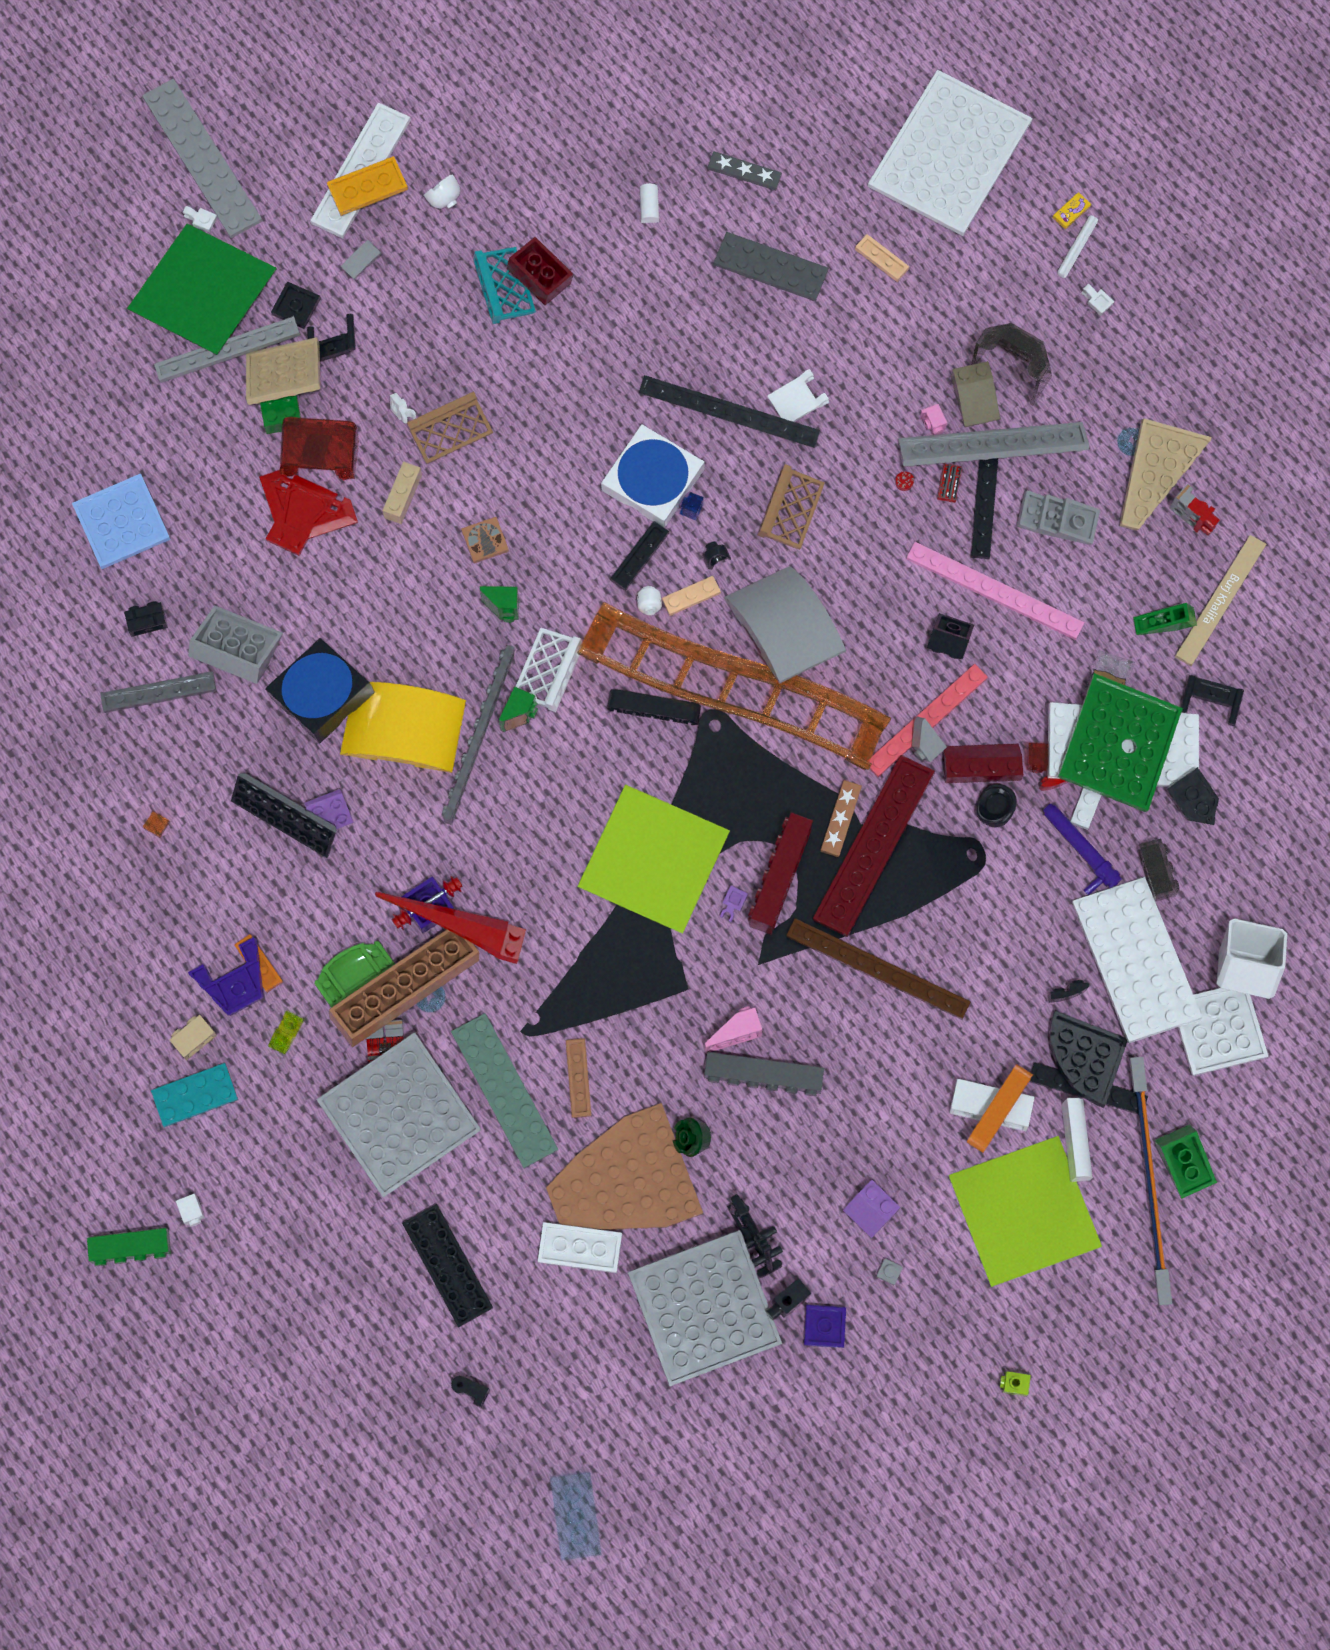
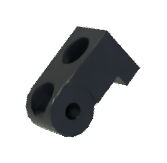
[451,1376,490,1408]

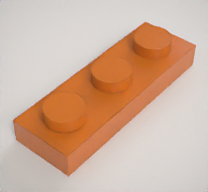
[234,934,283,993]

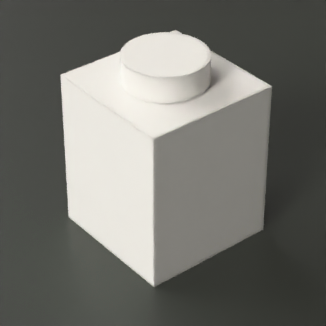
[176,1194,205,1227]

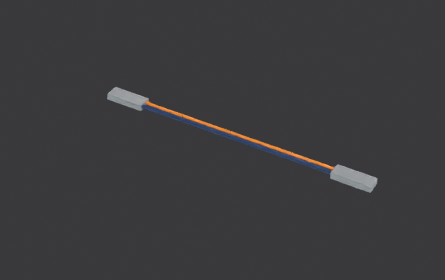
[1130,1057,1172,1305]

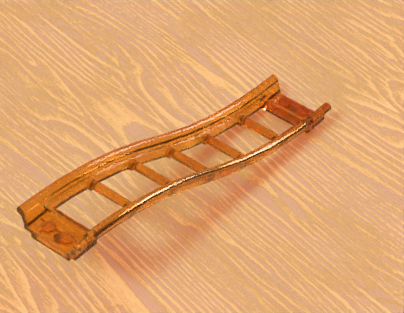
[577,602,891,770]

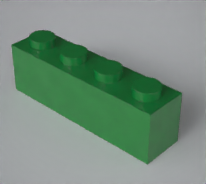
[87,1228,171,1266]

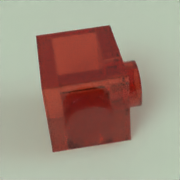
[1027,743,1048,773]

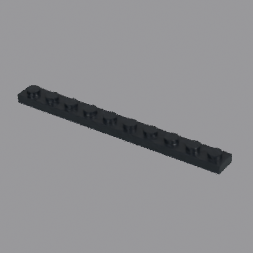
[639,375,821,448]

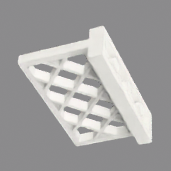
[516,628,584,712]

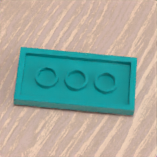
[151,1063,238,1128]

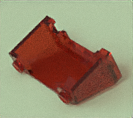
[280,417,359,480]

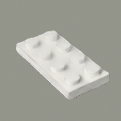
[538,1222,622,1273]

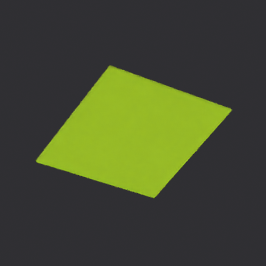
[577,784,730,934]
[948,1136,1102,1287]

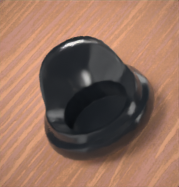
[976,784,1017,828]

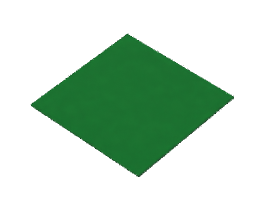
[127,223,277,355]

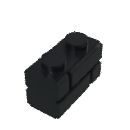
[124,601,168,637]

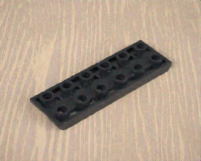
[231,773,337,858]
[402,1204,493,1328]

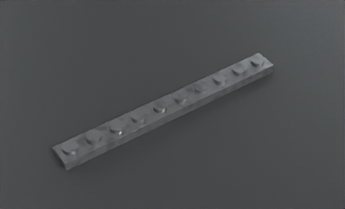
[442,645,515,825]

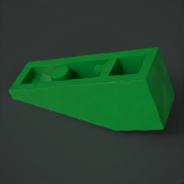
[1133,602,1197,635]

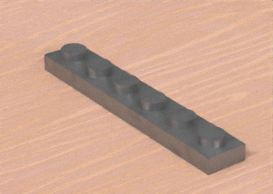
[100,671,217,713]

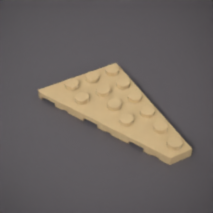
[1119,419,1212,531]

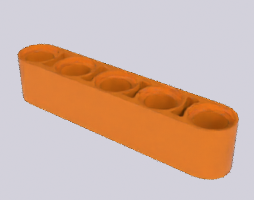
[966,1064,1033,1153]

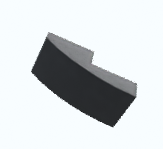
[1048,980,1089,1003]

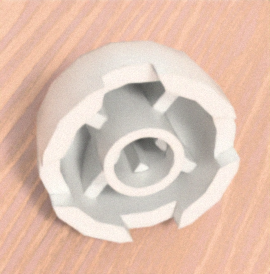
[424,175,460,209]

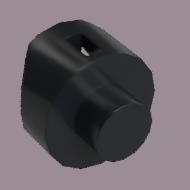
[702,541,731,570]

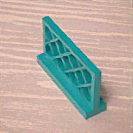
[473,247,536,325]

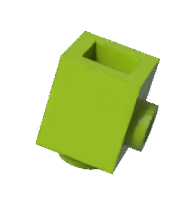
[999,1371,1031,1397]

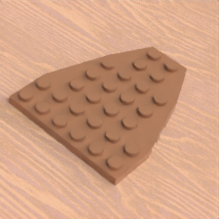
[546,1103,703,1230]

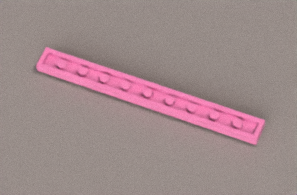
[907,542,1084,640]

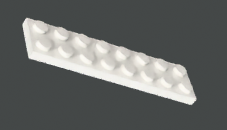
[310,103,411,238]

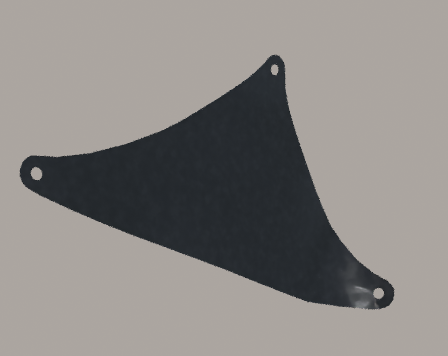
[520,709,986,1037]

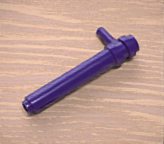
[1043,803,1122,895]

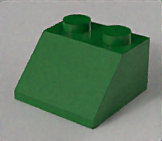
[480,586,519,623]

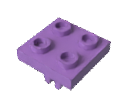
[304,789,354,829]

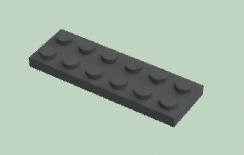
[713,231,829,302]

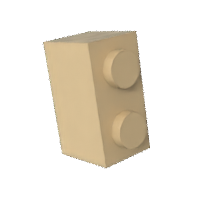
[169,1015,217,1061]

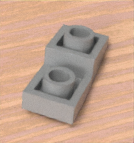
[341,240,381,279]

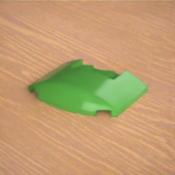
[314,941,395,1008]

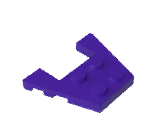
[188,937,264,1016]

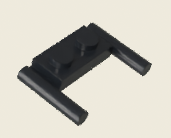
[307,314,356,362]
[1181,675,1244,726]

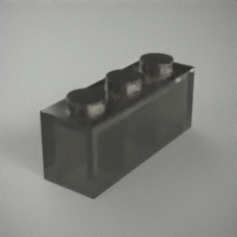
[1136,838,1180,902]

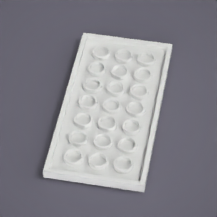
[1048,702,1199,787]
[1072,877,1202,1044]

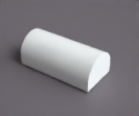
[640,183,659,223]

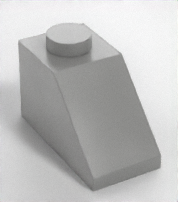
[912,717,947,762]

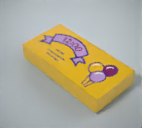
[1053,192,1091,230]

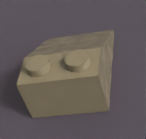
[951,361,1001,427]

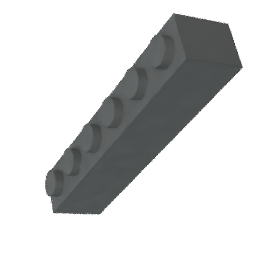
[704,1052,824,1096]

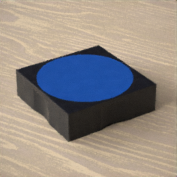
[265,638,375,744]

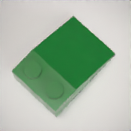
[1154,1124,1217,1199]

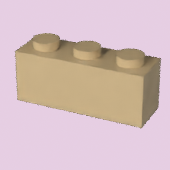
[382,462,422,524]

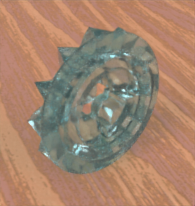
[1117,427,1139,456]
[416,987,446,1012]

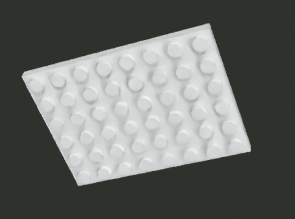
[868,70,1032,236]

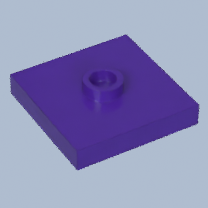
[804,1305,846,1348]

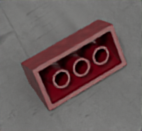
[943,743,1024,783]

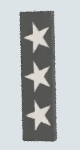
[708,151,782,191]

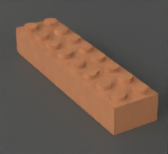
[329,929,479,1048]

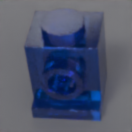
[679,492,704,521]

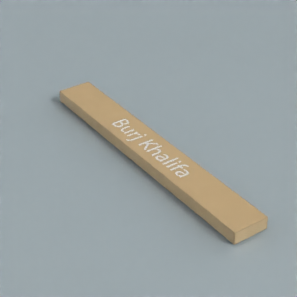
[1175,535,1266,666]

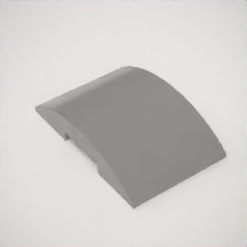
[724,566,846,684]

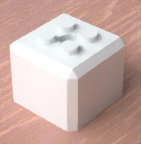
[1217,919,1287,999]

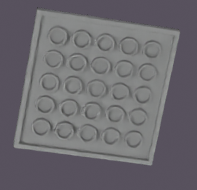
[316,1032,481,1197]
[628,1230,782,1386]

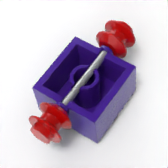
[391,876,463,934]

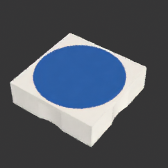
[601,425,705,528]

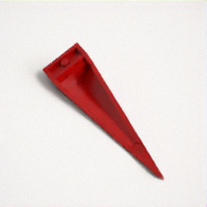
[375,892,526,964]

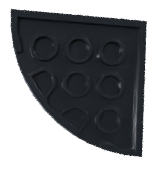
[1050,1011,1127,1108]

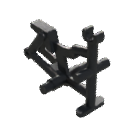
[727,1194,783,1278]

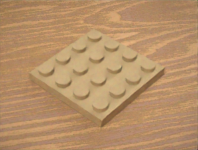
[246,337,320,405]

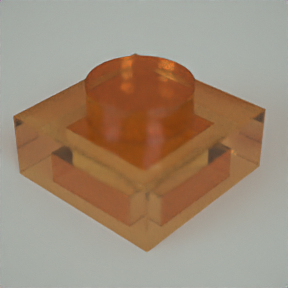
[143,811,170,838]

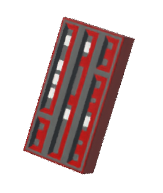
[937,463,962,503]

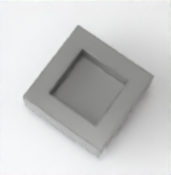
[876,1259,903,1286]

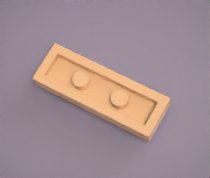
[855,234,909,282]
[662,576,721,616]

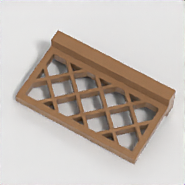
[407,391,493,464]
[757,464,825,550]

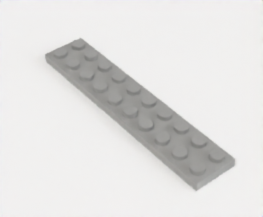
[142,79,262,238]
[898,422,1089,466]

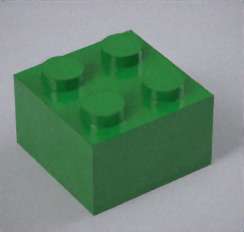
[260,395,303,434]

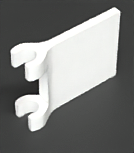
[767,369,829,422]

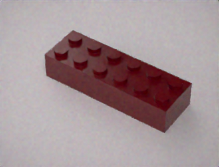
[748,813,813,935]

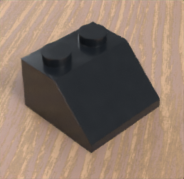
[927,613,974,660]

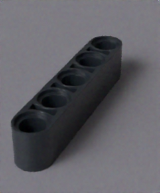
[606,689,701,725]

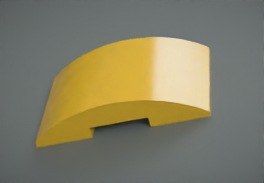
[340,682,466,773]

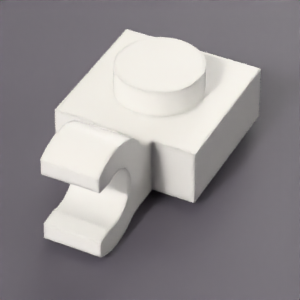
[183,206,217,233]
[1081,284,1114,316]
[390,393,416,423]

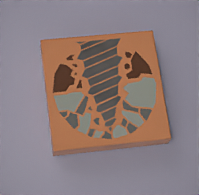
[461,517,509,564]

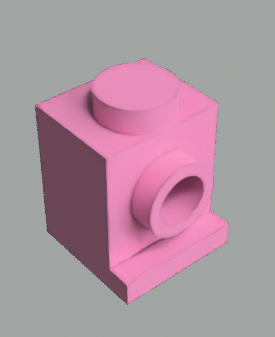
[920,404,947,435]

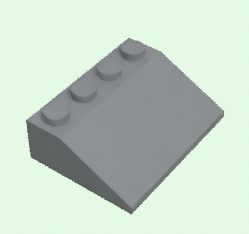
[188,605,283,684]

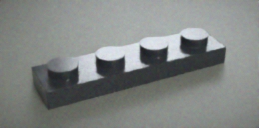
[610,521,669,591]

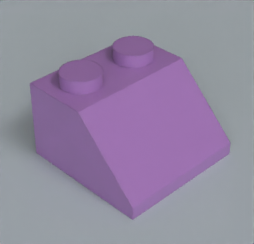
[843,1180,901,1239]

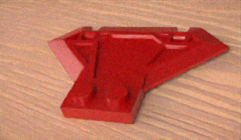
[259,469,358,556]

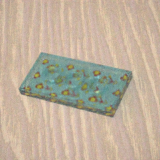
[550,1472,602,1561]

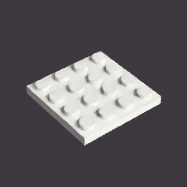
[1178,988,1268,1076]

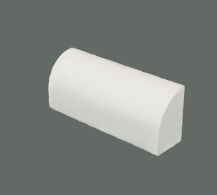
[949,1079,1034,1131]
[1061,1098,1093,1182]

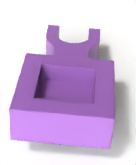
[720,886,749,922]

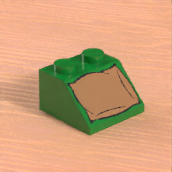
[499,687,538,732]

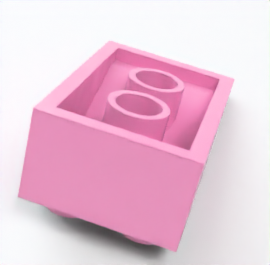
[704,1007,762,1054]

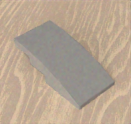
[1017,490,1100,545]

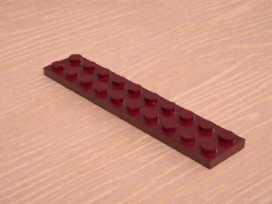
[813,755,935,937]

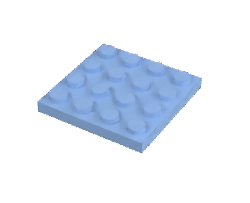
[72,473,171,569]

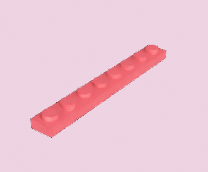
[865,664,988,777]

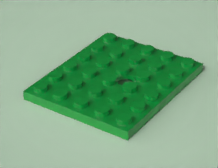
[1057,673,1183,813]

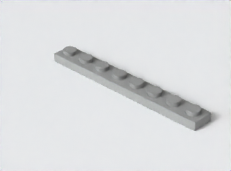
[154,316,300,383]

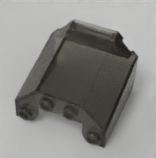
[971,323,1052,406]

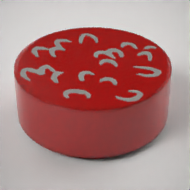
[895,471,914,491]

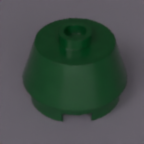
[673,1117,711,1157]

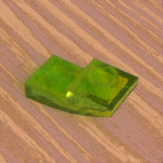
[268,1011,305,1055]

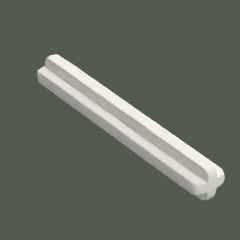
[1057,215,1098,278]

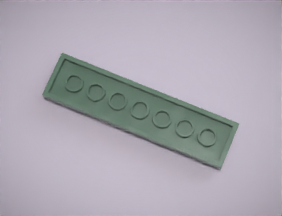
[451,1013,558,1169]

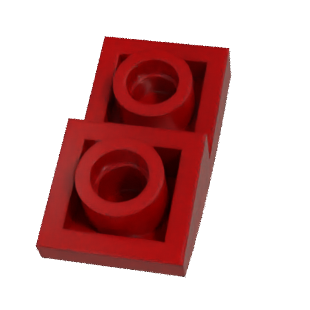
[1039,775,1068,791]

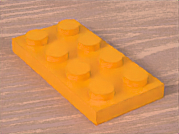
[326,156,408,216]

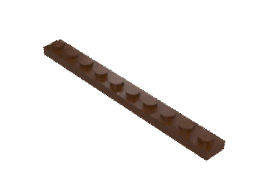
[786,919,971,1020]

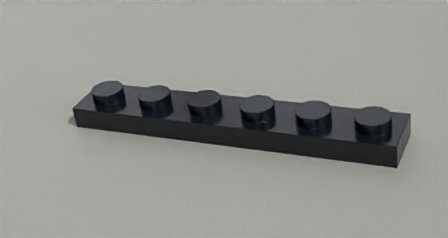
[971,458,998,559]
[1029,1062,1148,1115]

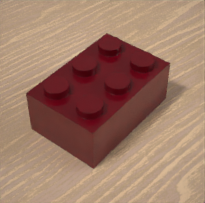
[507,237,573,305]

